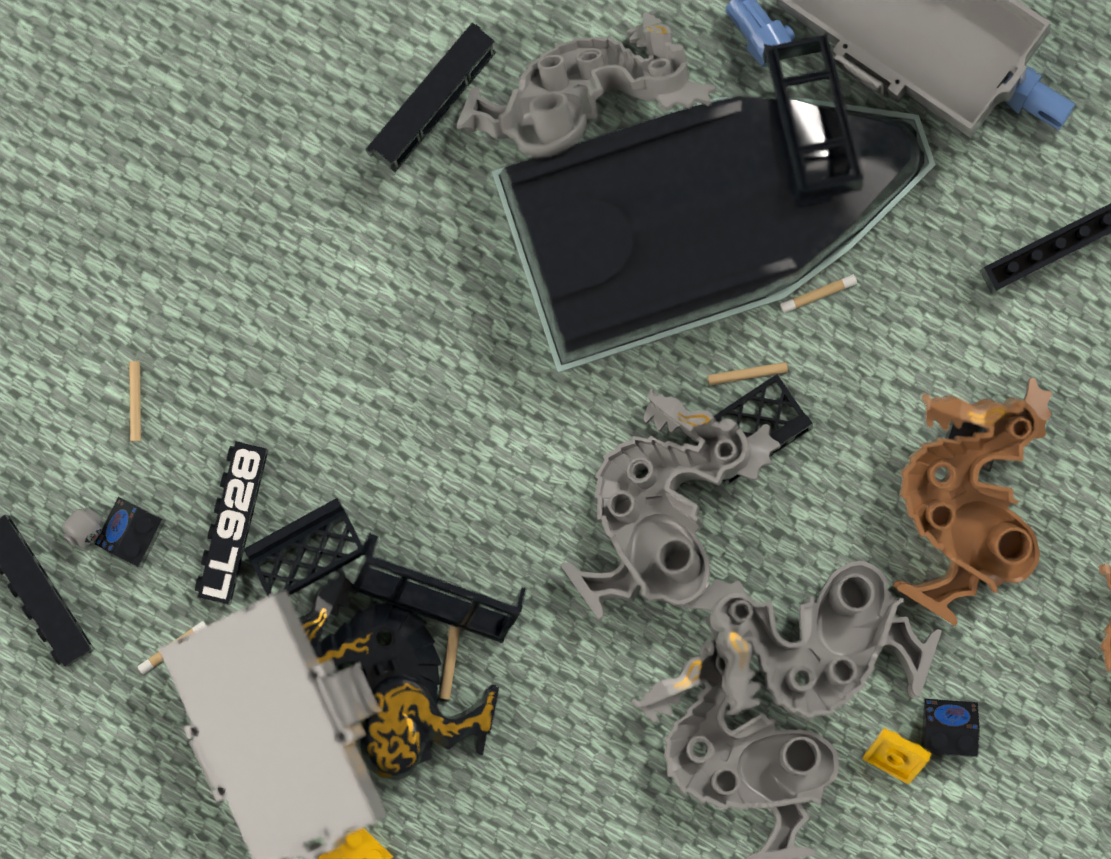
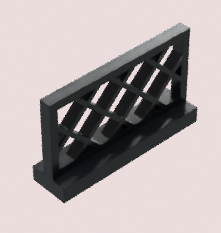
[696,374,813,487]
[244,498,365,597]

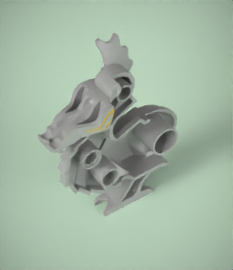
[456,10,716,158]
[560,388,781,621]
[684,561,942,720]
[631,616,839,859]

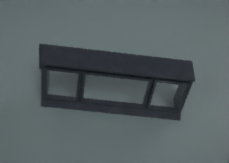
[365,22,496,172]
[763,33,864,208]
[352,532,527,644]

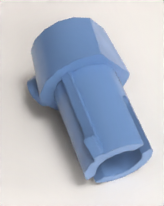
[725,0,795,67]
[1003,67,1076,131]

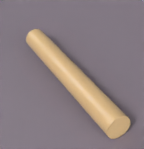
[129,361,141,441]
[708,362,788,385]
[439,625,460,699]

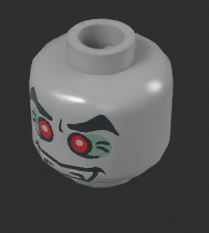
[62,508,102,548]

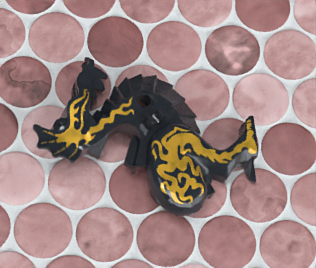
[298,568,499,780]

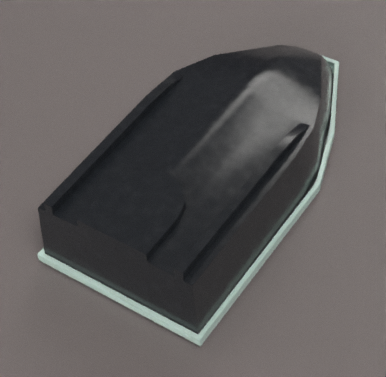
[492,96,936,373]

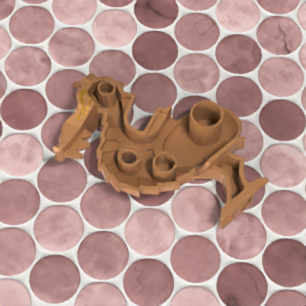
[892,377,1052,626]

